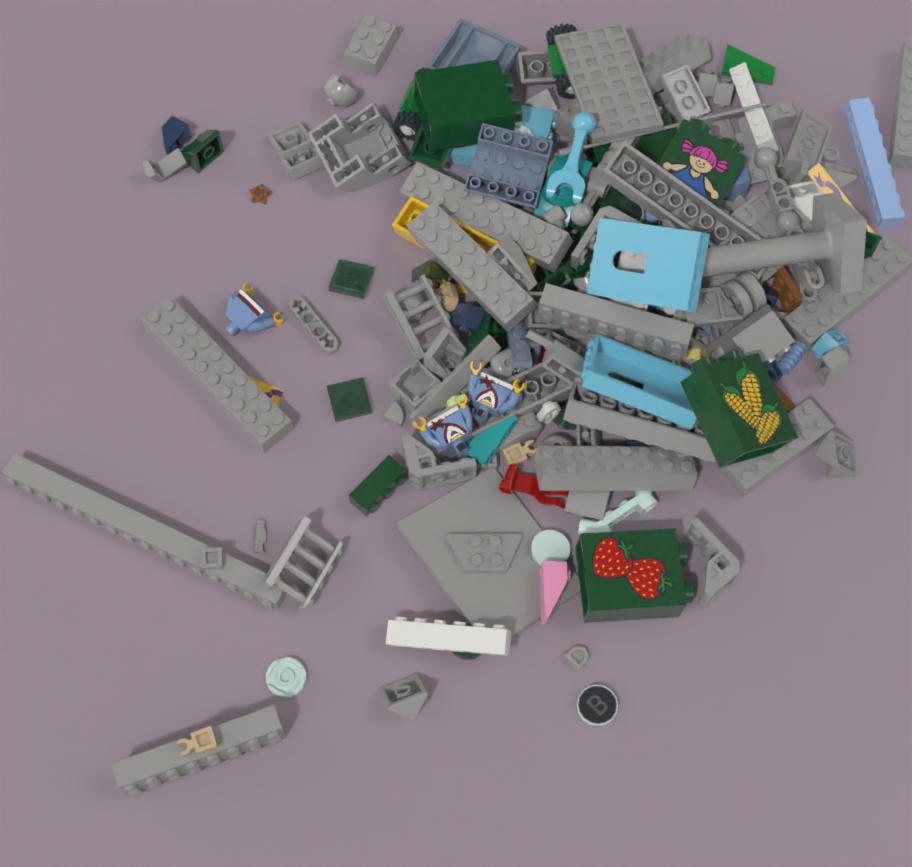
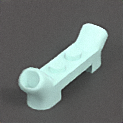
[578,491,658,536]

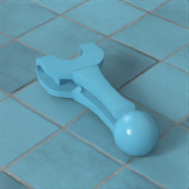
[546,111,596,205]

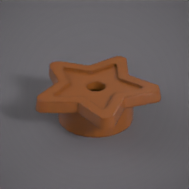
[249,184,272,204]

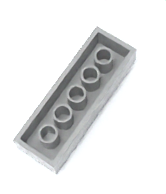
[717,398,835,498]

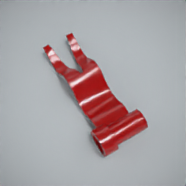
[498,464,571,514]

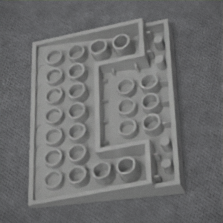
[397,469,580,640]

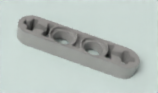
[289,297,338,355]

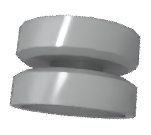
[720,271,766,320]

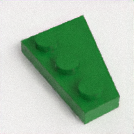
[721,44,776,85]

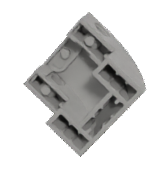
[308,102,412,190]

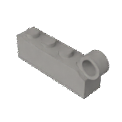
[541,340,625,385]

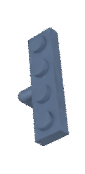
[507,321,541,369]

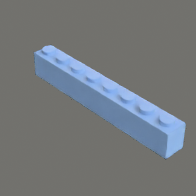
[845,98,905,229]

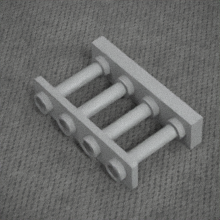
[382,275,459,362]
[260,516,344,611]

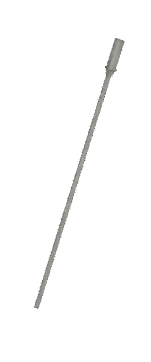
[558,102,768,157]

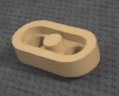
[438,281,459,312]

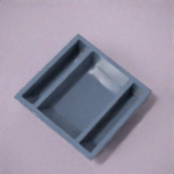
[427,18,521,74]

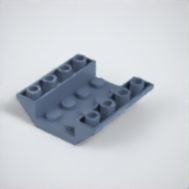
[464,123,553,209]

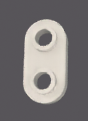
[535,401,561,428]

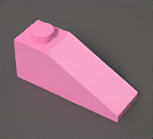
[540,561,571,625]

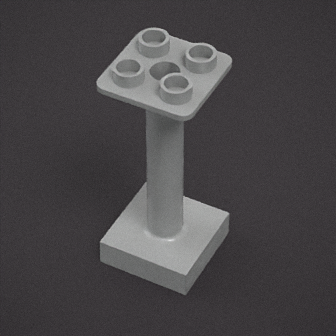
[662,193,867,315]

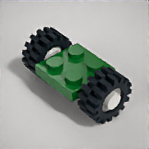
[546,23,577,99]
[392,68,433,141]

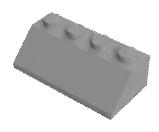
[517,50,556,84]

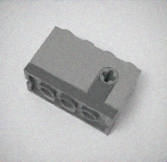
[700,304,795,366]

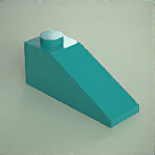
[466,415,520,467]

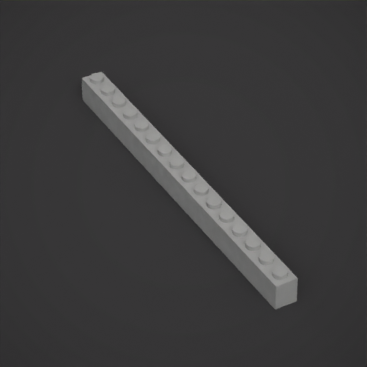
[2,453,288,610]

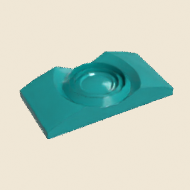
[533,154,593,229]

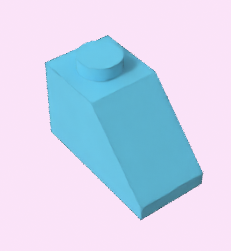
[811,329,851,359]

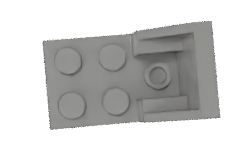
[571,206,643,270]
[424,327,486,398]
[401,434,477,491]
[686,518,740,609]

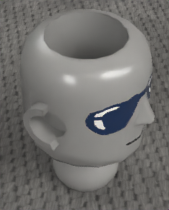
[479,348,526,381]

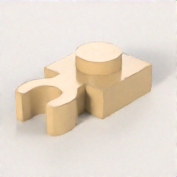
[502,440,537,466]
[177,726,218,757]

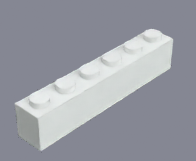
[729,62,779,152]
[386,617,511,656]

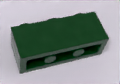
[349,455,406,517]

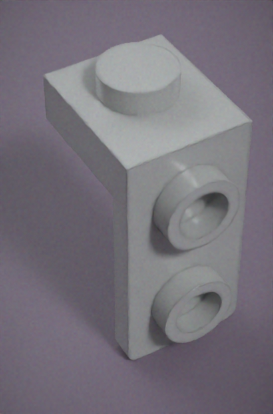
[142,148,187,183]

